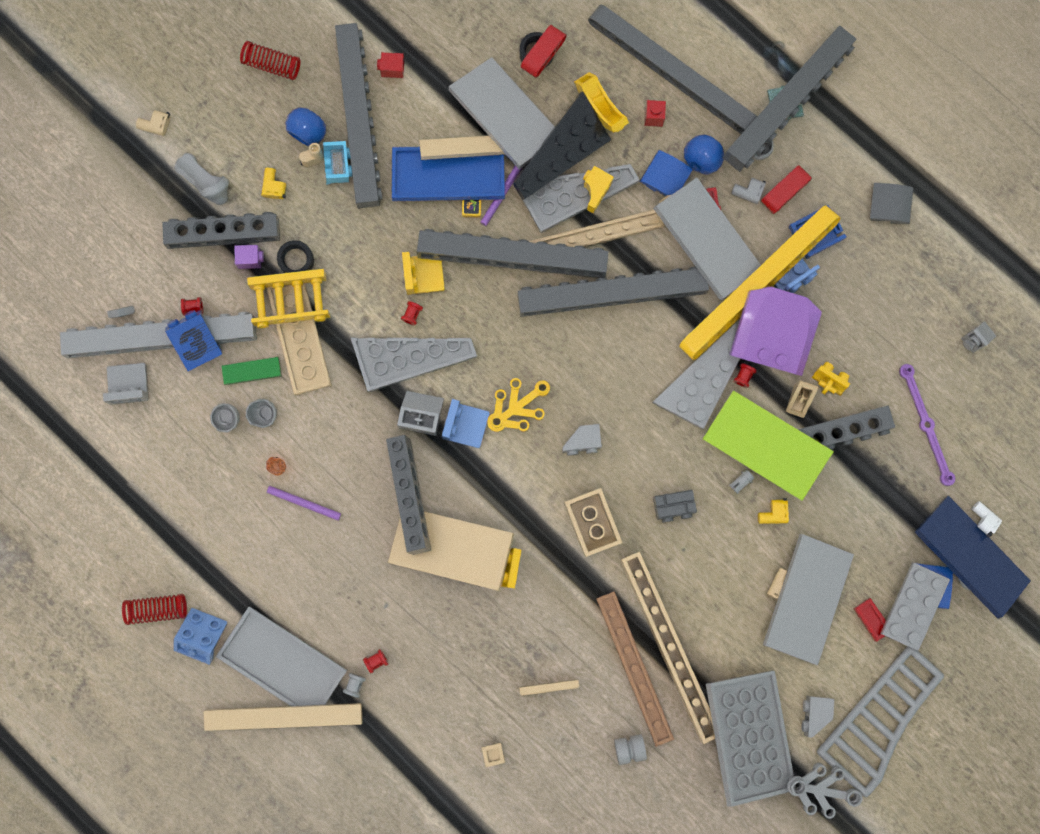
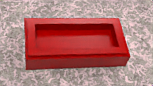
[853,598,886,642]

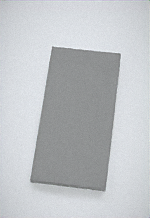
[449,57,554,169]
[653,178,761,300]
[763,534,854,665]
[216,607,347,706]

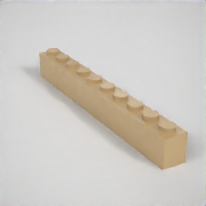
[620,552,715,744]

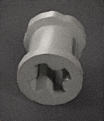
[343,673,366,698]

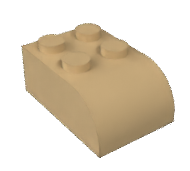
[564,488,622,557]

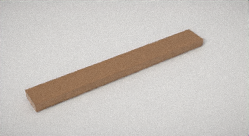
[596,591,674,747]

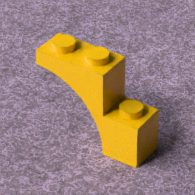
[574,72,629,133]

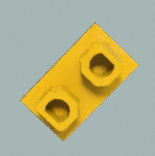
[811,362,850,396]

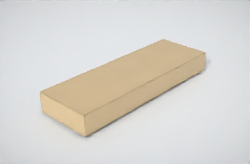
[519,679,579,696]

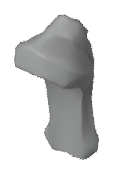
[175,153,229,205]

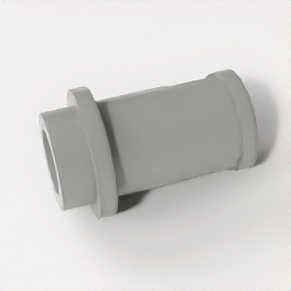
[729,470,754,494]

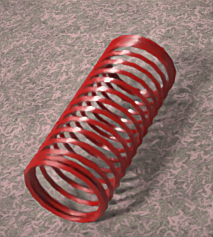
[240,41,301,80]
[122,593,187,625]

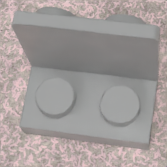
[103,363,148,405]

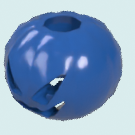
[285,107,326,146]
[684,135,724,175]

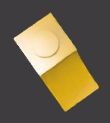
[583,166,614,214]

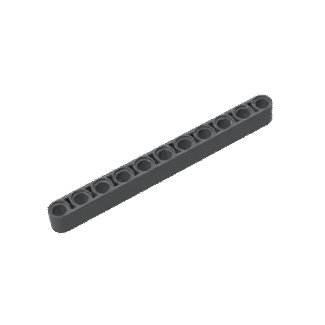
[588,5,757,134]

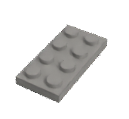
[880,562,950,651]

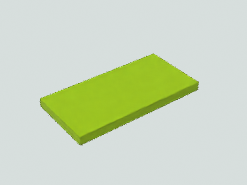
[703,390,834,501]

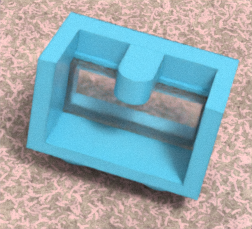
[323,141,352,185]

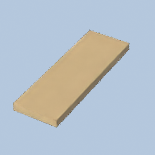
[267,283,332,396]

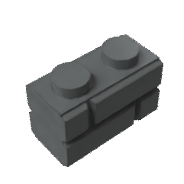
[653,490,697,523]

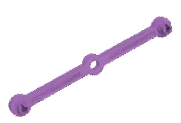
[899,364,955,486]

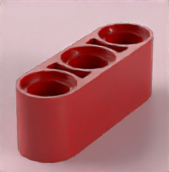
[520,24,567,78]
[761,165,812,214]

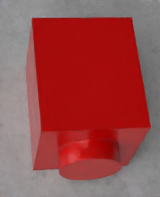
[377,52,405,78]
[644,100,666,127]

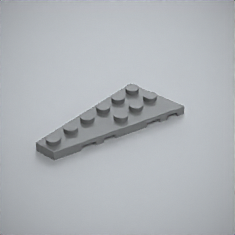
[652,321,740,429]

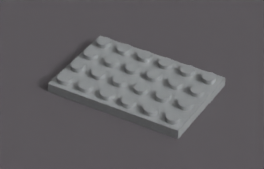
[706,671,796,807]

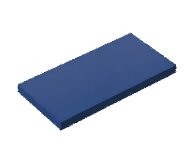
[392,147,505,201]

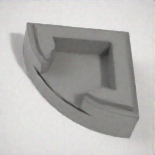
[107,306,135,318]

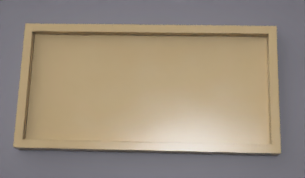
[388,512,514,591]

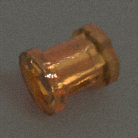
[266,457,286,476]

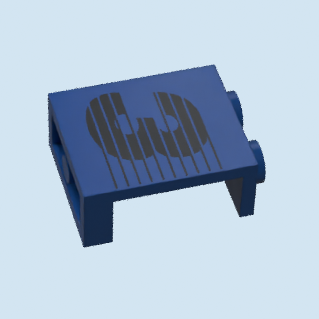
[165,310,223,371]

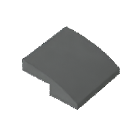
[870,183,914,224]

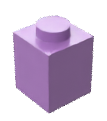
[235,245,264,269]

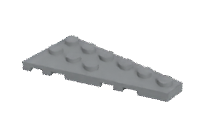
[521,164,639,233]
[351,338,477,392]

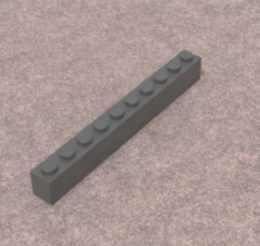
[335,23,383,209]
[723,25,857,172]
[417,229,609,278]
[518,266,709,317]

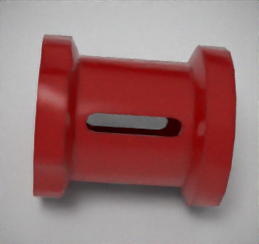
[181,297,204,316]
[400,301,423,326]
[733,363,757,388]
[363,649,389,674]

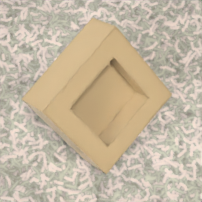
[481,742,505,767]

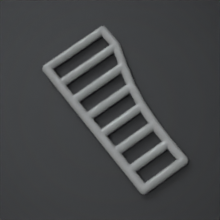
[817,646,944,797]

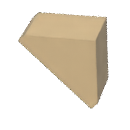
[786,380,818,418]

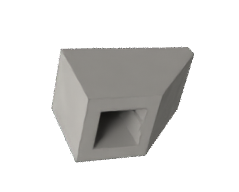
[961,321,996,353]
[562,424,602,456]
[801,696,834,737]

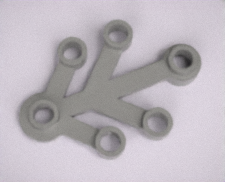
[787,763,863,819]

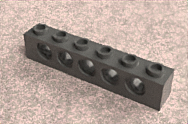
[162,212,280,249]
[798,405,895,449]
[386,435,432,555]

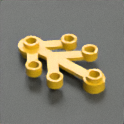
[487,378,550,432]

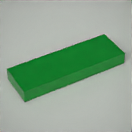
[221,357,282,385]

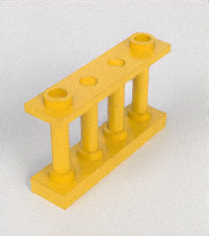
[247,269,331,328]

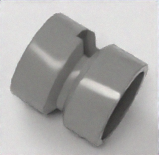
[614,734,647,765]

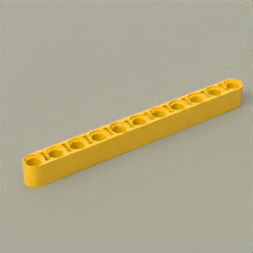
[679,205,841,360]

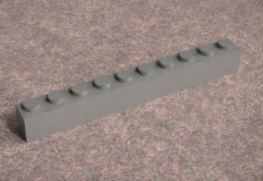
[60,312,257,358]

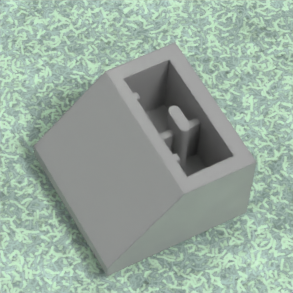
[397,391,444,436]

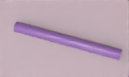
[480,165,523,226]
[267,486,341,521]

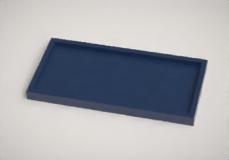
[915,496,1031,619]

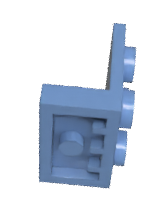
[774,259,820,293]
[442,399,489,448]
[174,608,227,665]

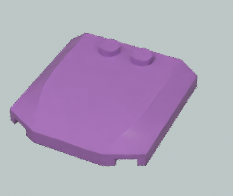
[729,287,822,376]

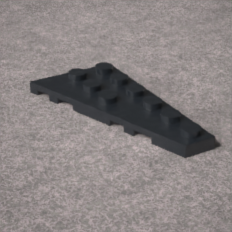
[513,91,611,200]

